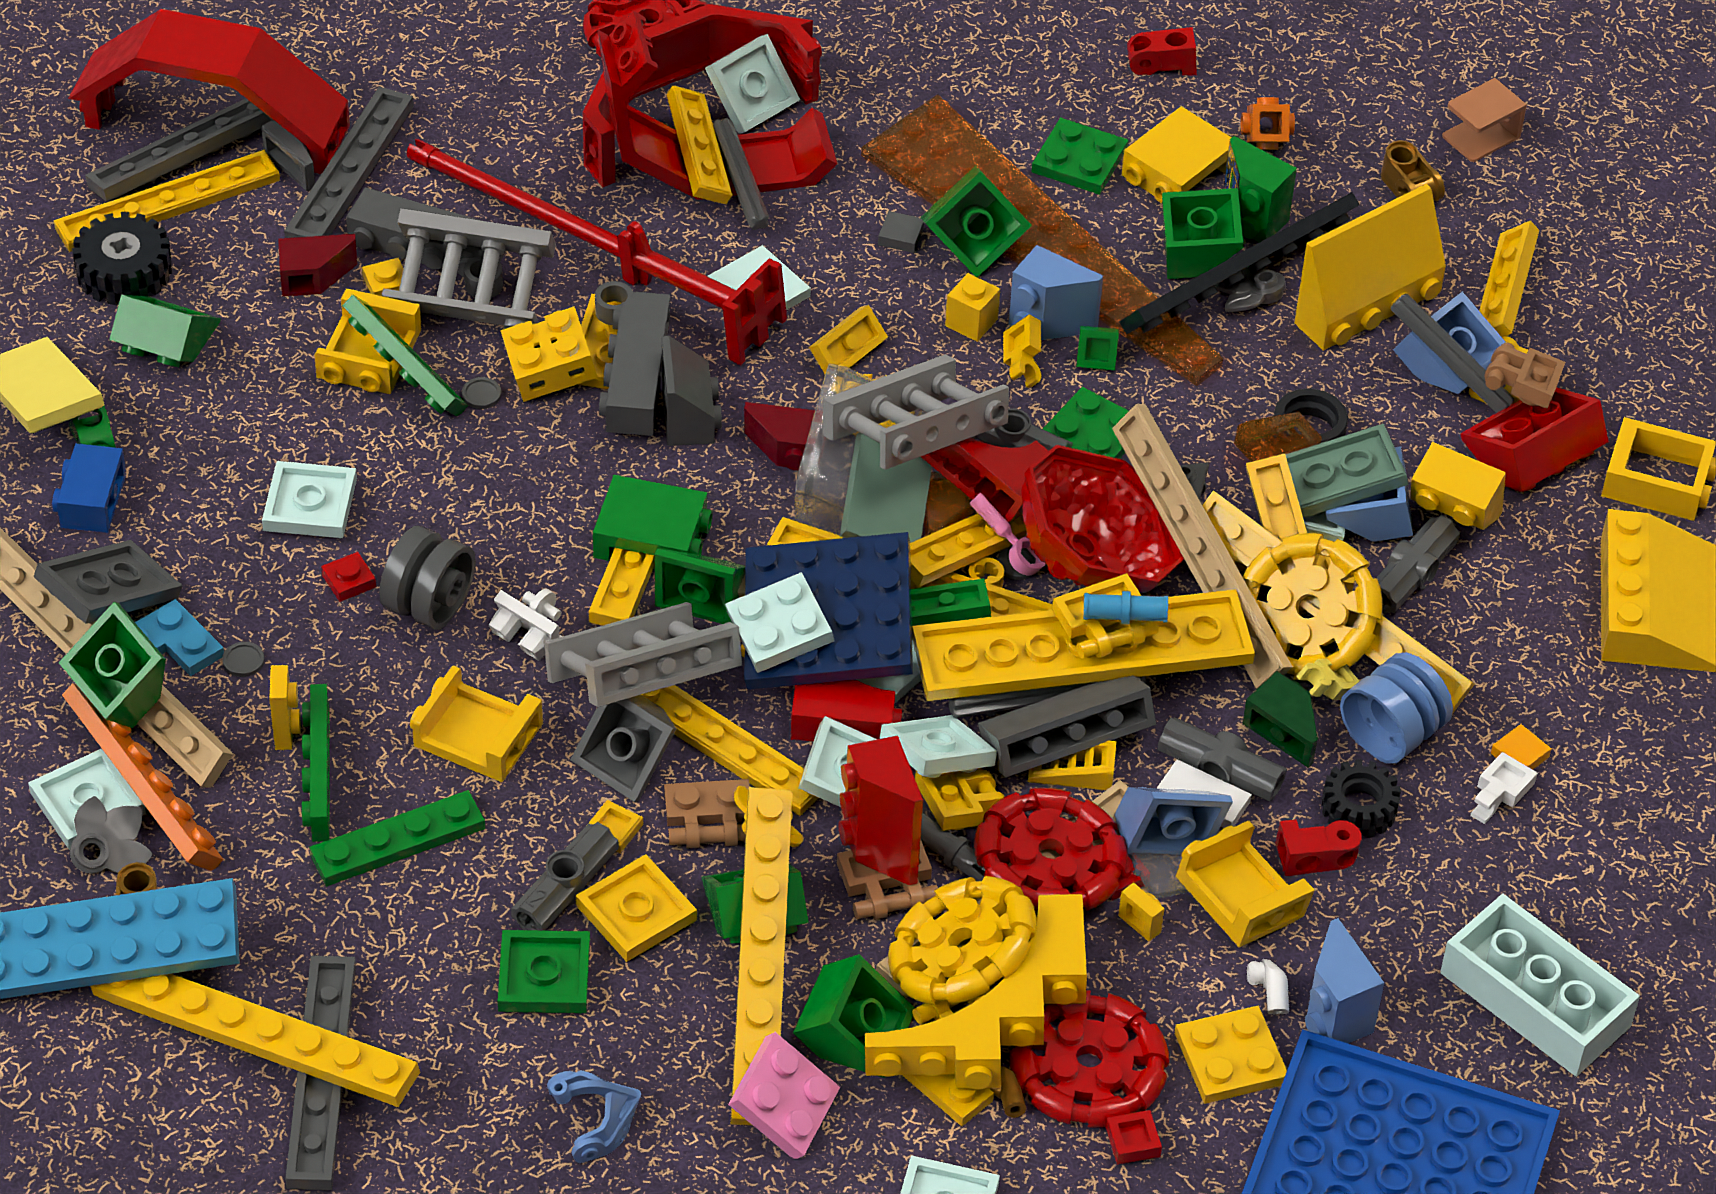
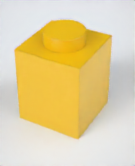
[945,273,1000,342]

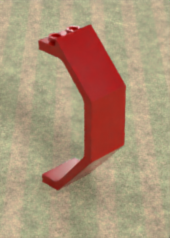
[583,4,822,188]
[68,9,350,174]
[597,11,838,200]

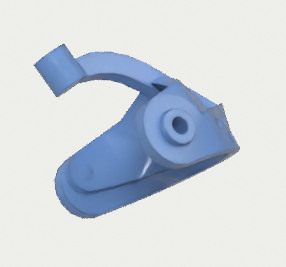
[547,1070,641,1163]

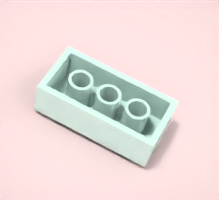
[1440,893,1640,1077]

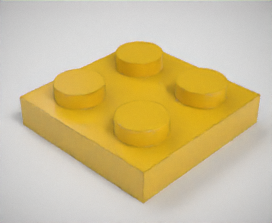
[576,854,697,962]
[1174,1005,1287,1104]

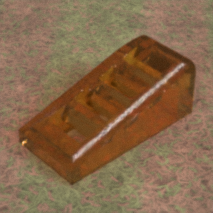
[1234,412,1322,462]

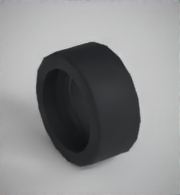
[1271,388,1348,455]

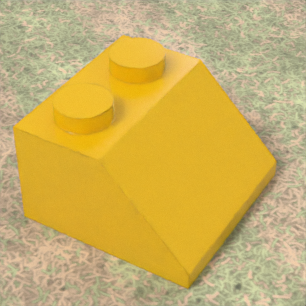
[1410,442,1506,530]

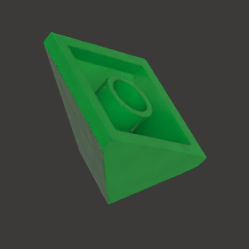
[655,548,746,624]

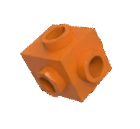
[1240,97,1295,150]

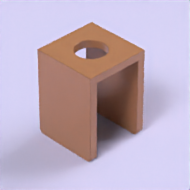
[1442,78,1527,162]

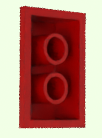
[1461,387,1609,492]
[838,735,923,885]

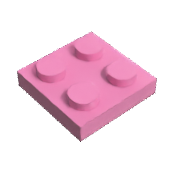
[728,1032,840,1159]

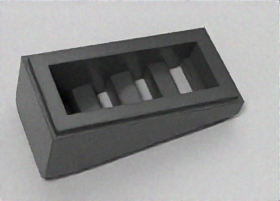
[262,120,315,191]

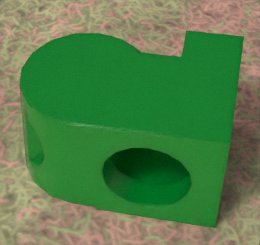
[69,405,116,448]

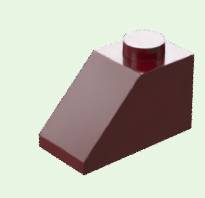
[744,402,823,471]

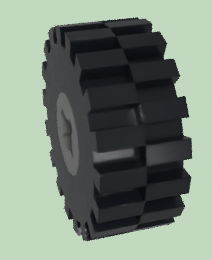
[72,212,173,305]

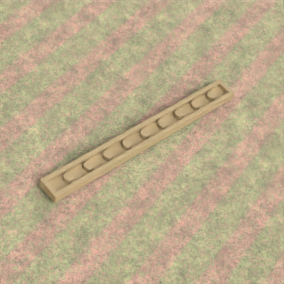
[0,528,233,788]

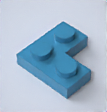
[135,599,224,676]

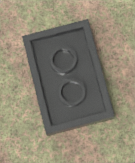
[33,540,183,624]

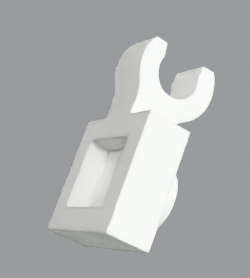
[1471,752,1538,824]

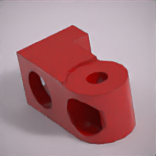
[1127,27,1197,75]
[1275,819,1362,876]

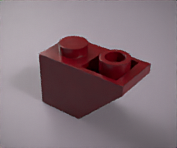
[278,234,358,297]

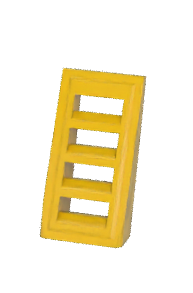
[1028,741,1117,790]

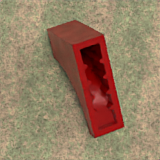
[920,437,1049,524]
[791,680,902,742]

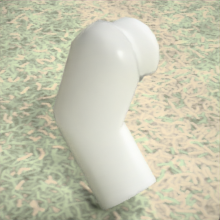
[1247,959,1289,1014]

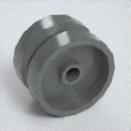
[379,526,476,630]

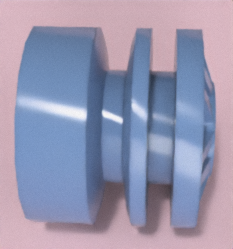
[1340,652,1453,764]

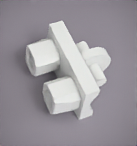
[489,589,563,661]

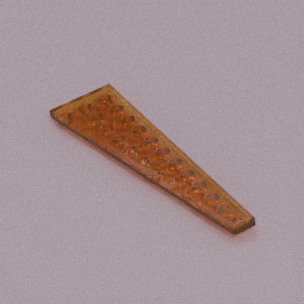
[861,94,1223,386]

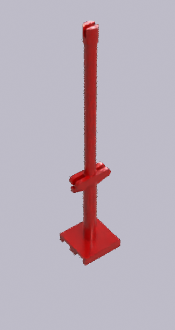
[407,139,787,365]

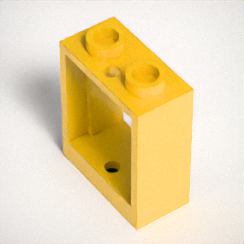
[1601,417,1716,521]

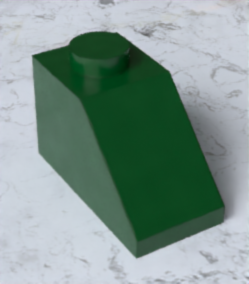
[1243,671,1318,768]

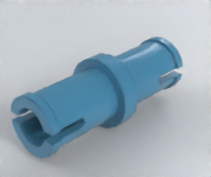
[1083,591,1168,625]

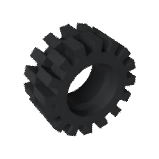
[1321,759,1401,838]

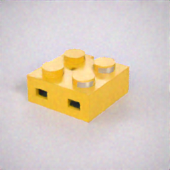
[500,306,598,402]

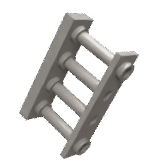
[382,208,556,329]
[823,354,1009,470]
[544,602,742,707]

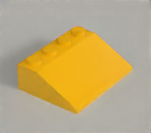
[1294,184,1446,351]
[1601,509,1716,672]

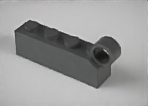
[346,187,506,298]
[595,281,670,436]
[978,675,1156,778]

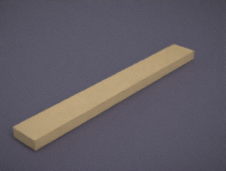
[1112,404,1293,689]

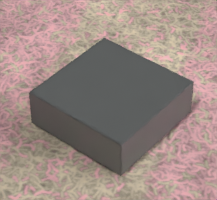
[878,211,925,253]

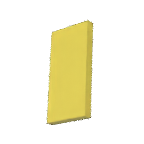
[0,337,104,434]

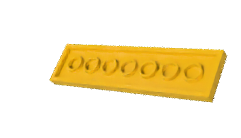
[912,589,1255,701]

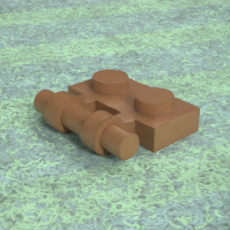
[1485,343,1566,409]
[664,779,750,849]
[837,840,938,920]

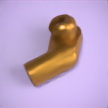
[989,1066,1027,1118]

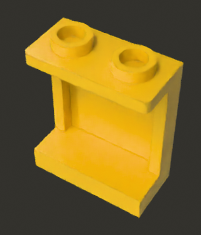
[1122,106,1232,203]
[314,288,421,394]
[410,665,543,782]
[1175,821,1315,947]

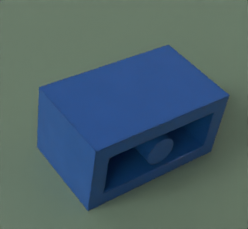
[52,443,126,533]

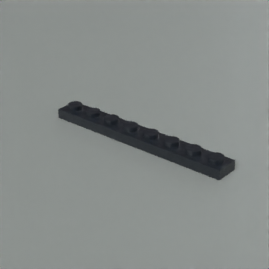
[1119,192,1360,335]

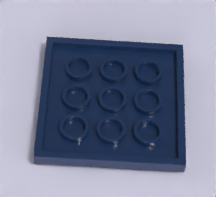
[744,532,913,690]

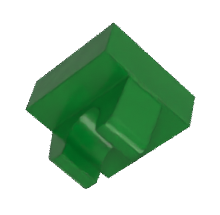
[1076,326,1119,370]

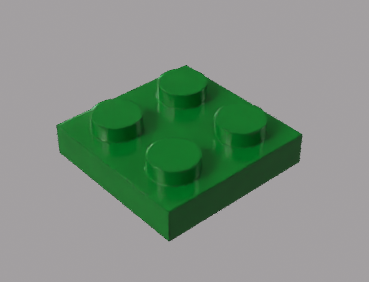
[1031,117,1129,195]
[1043,387,1129,459]
[498,930,590,1013]

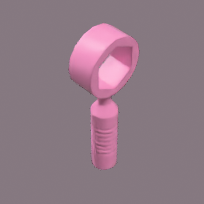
[969,493,1045,576]

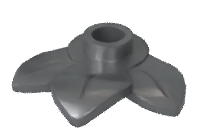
[1215,268,1286,312]
[70,796,152,874]

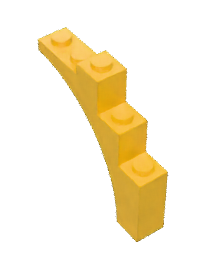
[865,894,1087,1089]

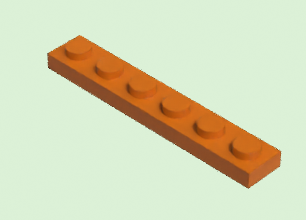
[62,683,224,871]

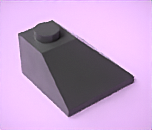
[570,695,677,802]

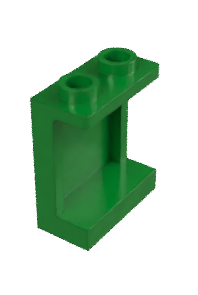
[593,475,713,561]

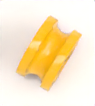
[968,557,1005,588]

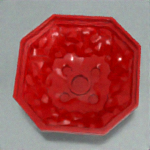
[1021,445,1184,594]

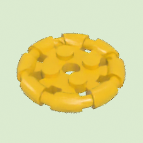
[1243,533,1382,681]
[888,876,1037,1005]

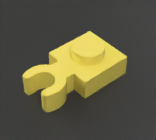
[1296,658,1360,700]

